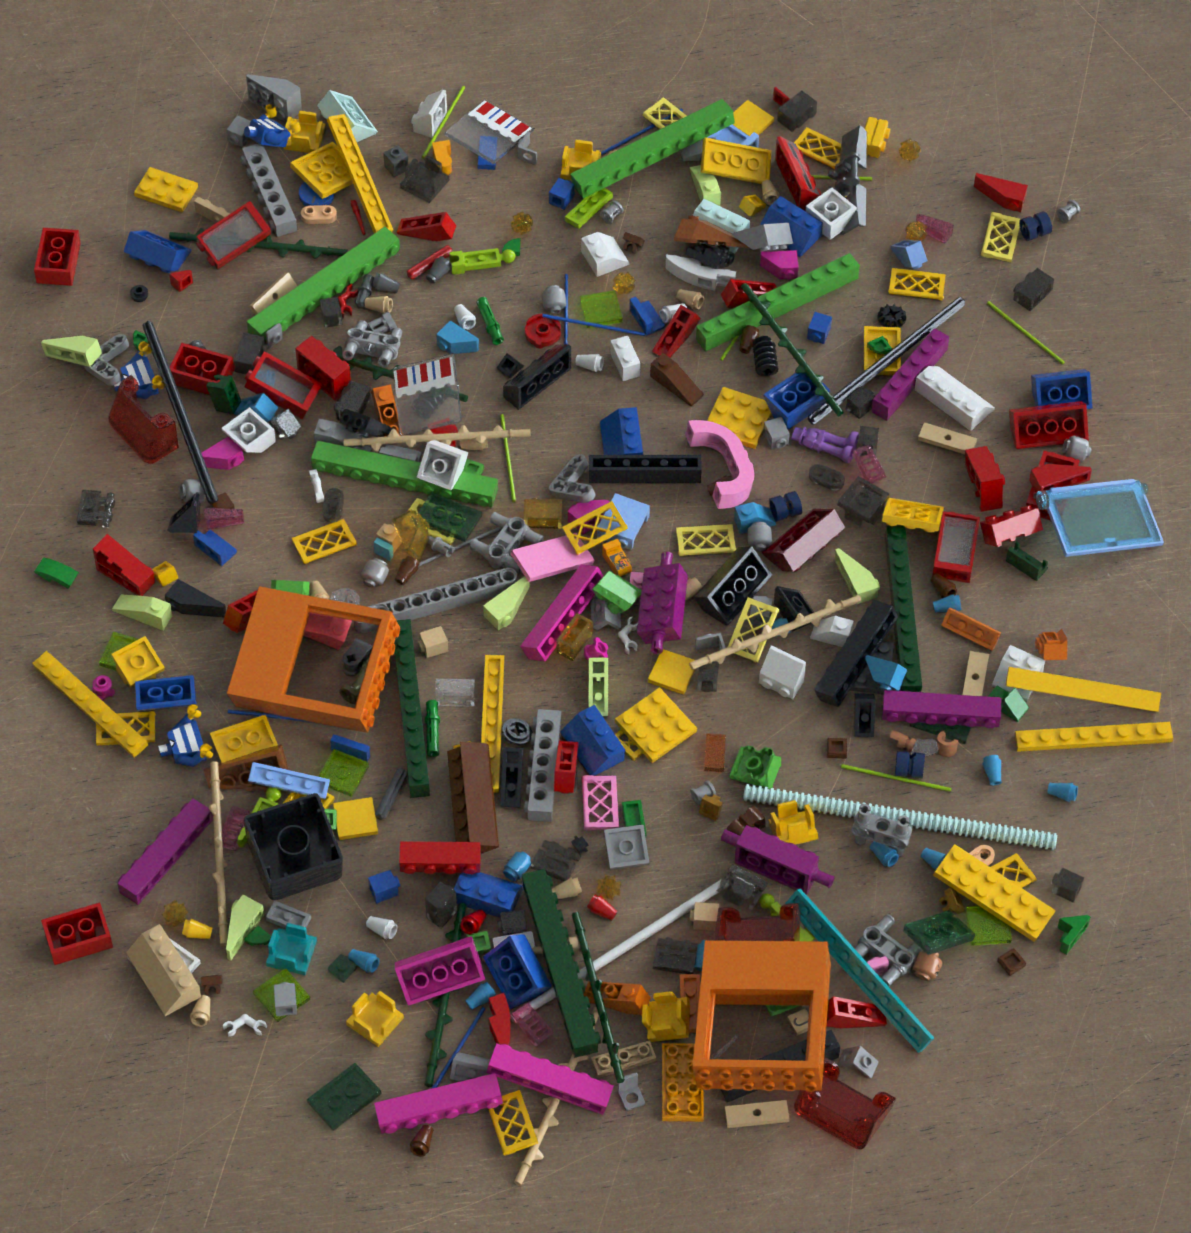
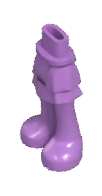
[791,427,859,463]

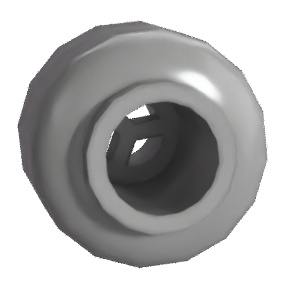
[542,285,566,314]
[1062,436,1091,462]
[179,479,205,503]
[747,522,772,551]
[361,558,389,588]

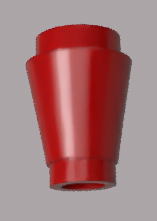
[587,894,618,921]
[461,909,486,934]

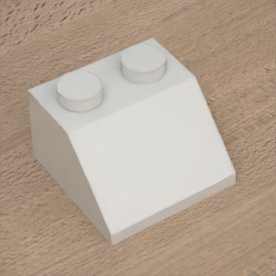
[411,90,447,138]
[806,188,857,240]
[581,232,629,277]
[221,407,276,453]
[417,440,468,490]
[992,645,1045,701]
[759,646,806,699]

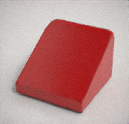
[773,87,793,109]
[170,270,193,292]

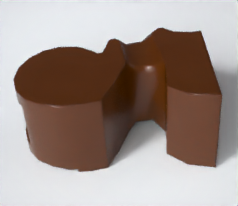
[727,806,766,836]

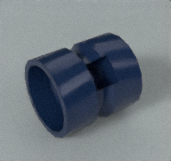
[1019,211,1052,241]
[769,491,802,522]
[895,751,925,779]

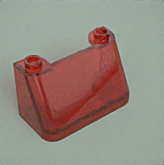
[108,375,179,464]
[714,903,800,941]
[794,1058,896,1149]

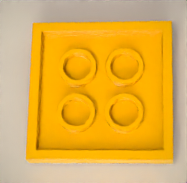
[290,142,353,199]
[707,387,772,449]
[882,497,944,532]
[615,687,697,763]

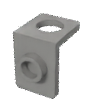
[517,131,537,165]
[264,323,283,349]
[695,633,726,661]
[838,1046,878,1078]
[617,1073,645,1111]

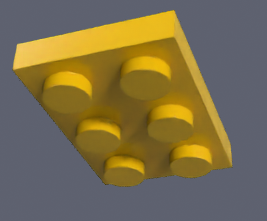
[134,167,198,213]
[864,326,901,376]
[210,715,278,763]

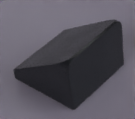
[496,353,524,378]

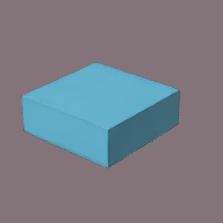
[374,538,394,561]

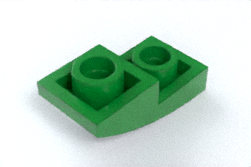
[34,557,79,589]

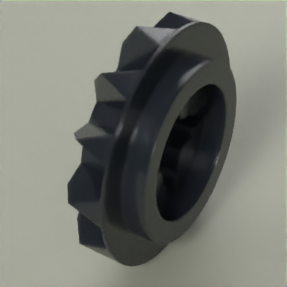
[877,303,906,327]
[501,718,533,746]

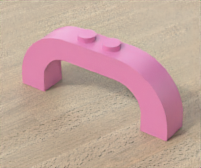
[685,420,754,509]

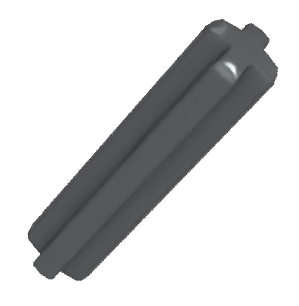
[375,768,408,820]

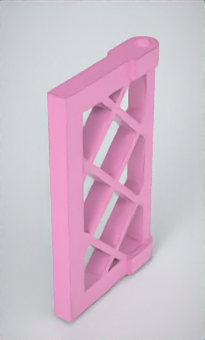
[581,775,619,830]

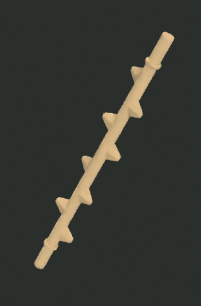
[344,425,531,452]
[689,595,861,670]
[209,761,228,946]
[514,1007,599,1186]

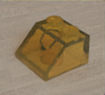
[392,509,430,561]

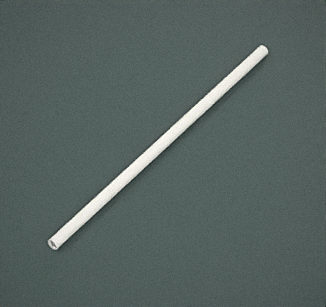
[510,868,744,1024]

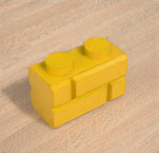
[864,117,890,158]

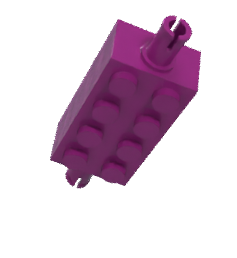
[637,552,688,654]
[720,825,835,895]

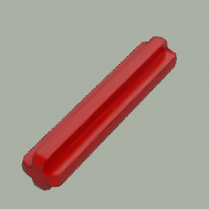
[407,245,452,279]

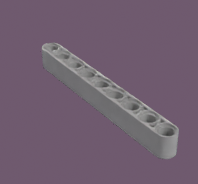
[354,568,517,633]

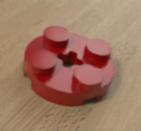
[525,314,561,349]

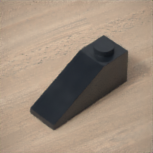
[165,579,226,618]
[501,747,524,807]

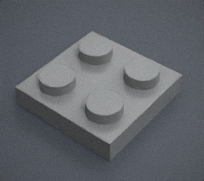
[604,825,649,870]

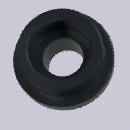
[130,285,149,302]
[571,836,589,854]

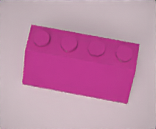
[395,936,485,1006]

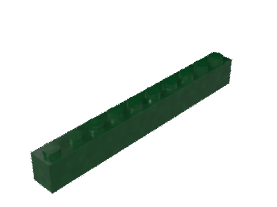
[885,525,922,692]
[394,619,430,798]
[522,869,601,1058]

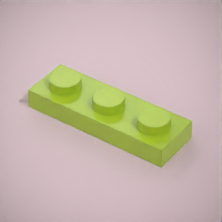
[565,188,613,229]

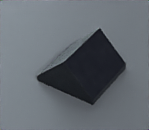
[167,492,201,533]
[774,586,814,631]

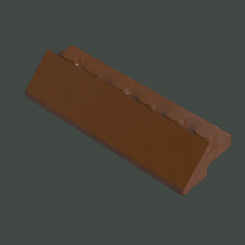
[447,742,499,853]

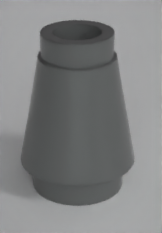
[426,256,451,284]
[372,273,400,293]

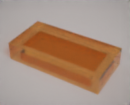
[704,733,726,772]

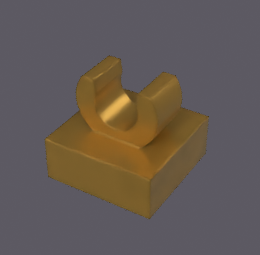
[698,794,723,821]
[939,887,965,914]

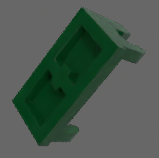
[206,375,241,414]
[1006,541,1048,581]

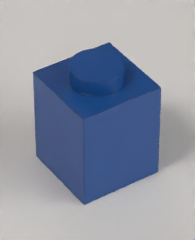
[549,178,575,210]
[807,312,832,344]
[368,870,400,904]

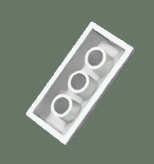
[915,366,995,431]

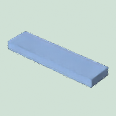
[248,762,330,800]

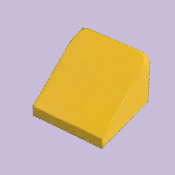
[739,195,766,217]
[152,561,178,587]

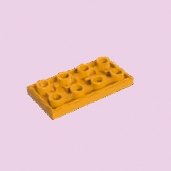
[662,1043,704,1122]

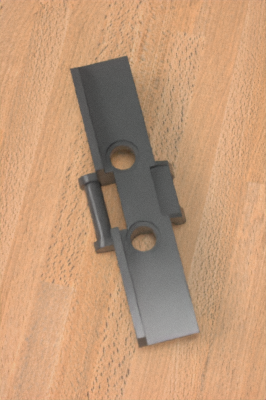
[828,126,867,235]

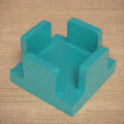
[266,923,317,975]

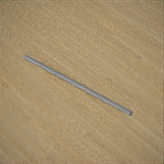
[418,527,502,567]

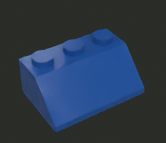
[760,196,823,257]
[124,230,192,273]
[1031,369,1093,409]
[763,373,830,429]
[600,407,643,455]
[135,675,197,712]
[560,705,625,776]
[453,872,523,921]
[483,934,552,1009]

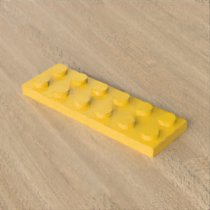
[933,844,1056,942]

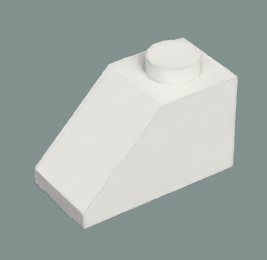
[810,616,854,647]

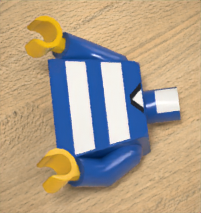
[244,104,300,147]
[113,341,164,399]
[158,704,213,767]

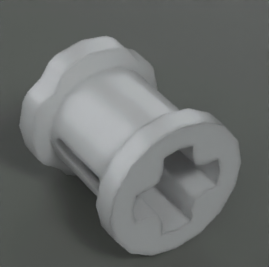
[600,200,624,224]
[1057,200,1081,223]
[690,780,716,805]

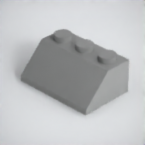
[733,223,793,252]

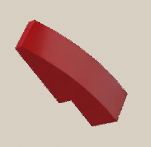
[488,993,511,1046]

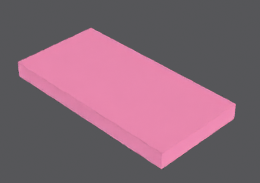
[511,533,595,582]

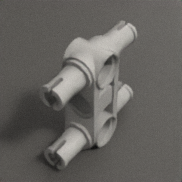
[343,320,402,368]
[470,512,544,574]
[851,804,912,856]
[855,914,927,987]

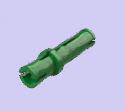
[476,297,504,345]
[425,700,440,757]

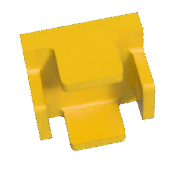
[284,111,326,153]
[560,140,601,180]
[111,636,165,688]
[768,800,818,845]
[346,991,404,1047]
[642,991,690,1042]

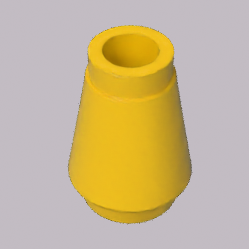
[182,918,213,939]

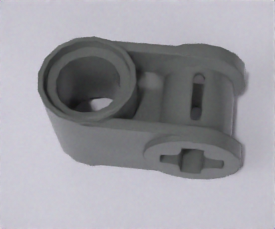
[343,638,373,676]

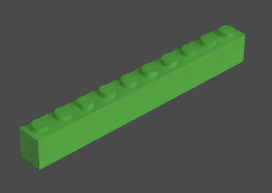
[570,99,735,198]
[247,227,400,345]
[696,253,860,352]
[311,440,498,507]

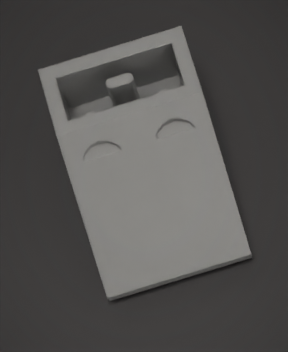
[246,74,302,122]

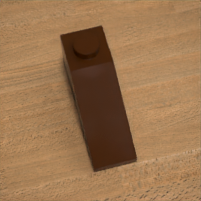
[650,353,704,407]

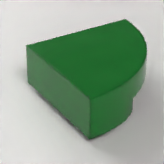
[502,238,521,256]
[133,330,148,351]
[867,336,892,354]
[244,925,271,946]

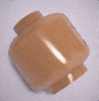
[912,949,943,981]

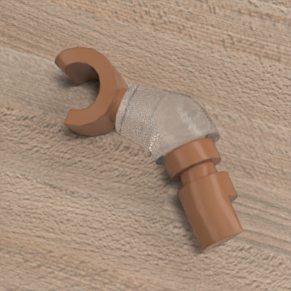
[890,730,959,757]

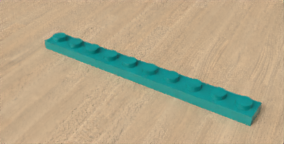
[785,889,934,1053]

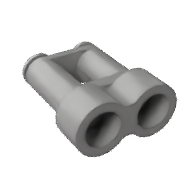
[367,312,397,334]

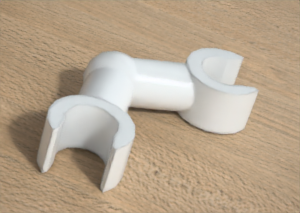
[309,469,325,503]
[618,616,638,655]
[223,1014,267,1037]

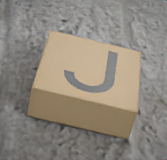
[787,1009,809,1036]

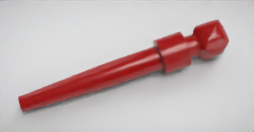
[350,200,366,235]

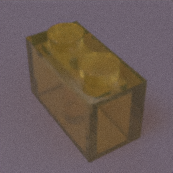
[524,498,562,529]
[556,613,593,661]

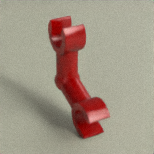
[336,284,358,318]

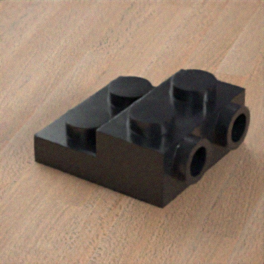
[685,244,735,269]
[340,409,393,437]

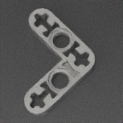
[83,334,129,386]
[549,454,595,503]

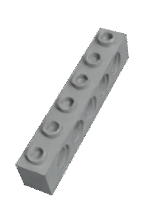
[240,143,297,237]
[524,709,561,822]

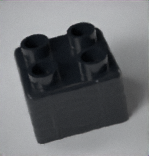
[244,793,343,900]

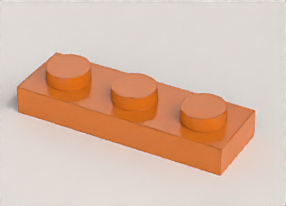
[941,607,1001,651]
[679,974,700,1033]

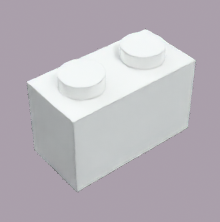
[610,336,640,381]

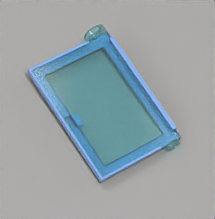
[1036,479,1164,557]

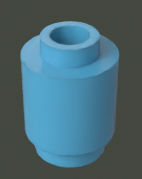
[503,851,531,882]

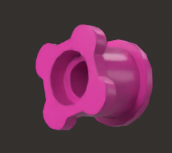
[584,637,608,661]
[92,675,115,701]

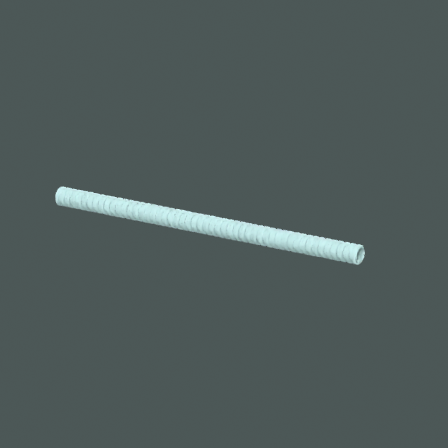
[743,784,1057,851]

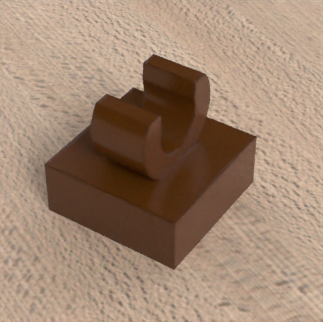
[623,232,645,254]
[201,975,223,995]

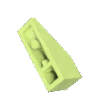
[689,165,721,206]
[41,336,102,367]
[834,548,880,604]
[483,576,530,631]
[112,594,172,631]
[589,658,608,716]
[226,895,264,961]

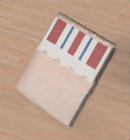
[444,99,535,164]
[393,353,462,436]

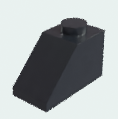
[854,693,876,737]

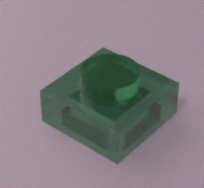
[328,954,357,983]

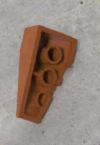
[674,215,750,248]
[203,744,288,792]

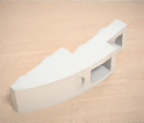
[665,254,736,291]

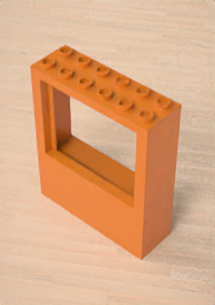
[227,586,400,733]
[693,940,831,1092]

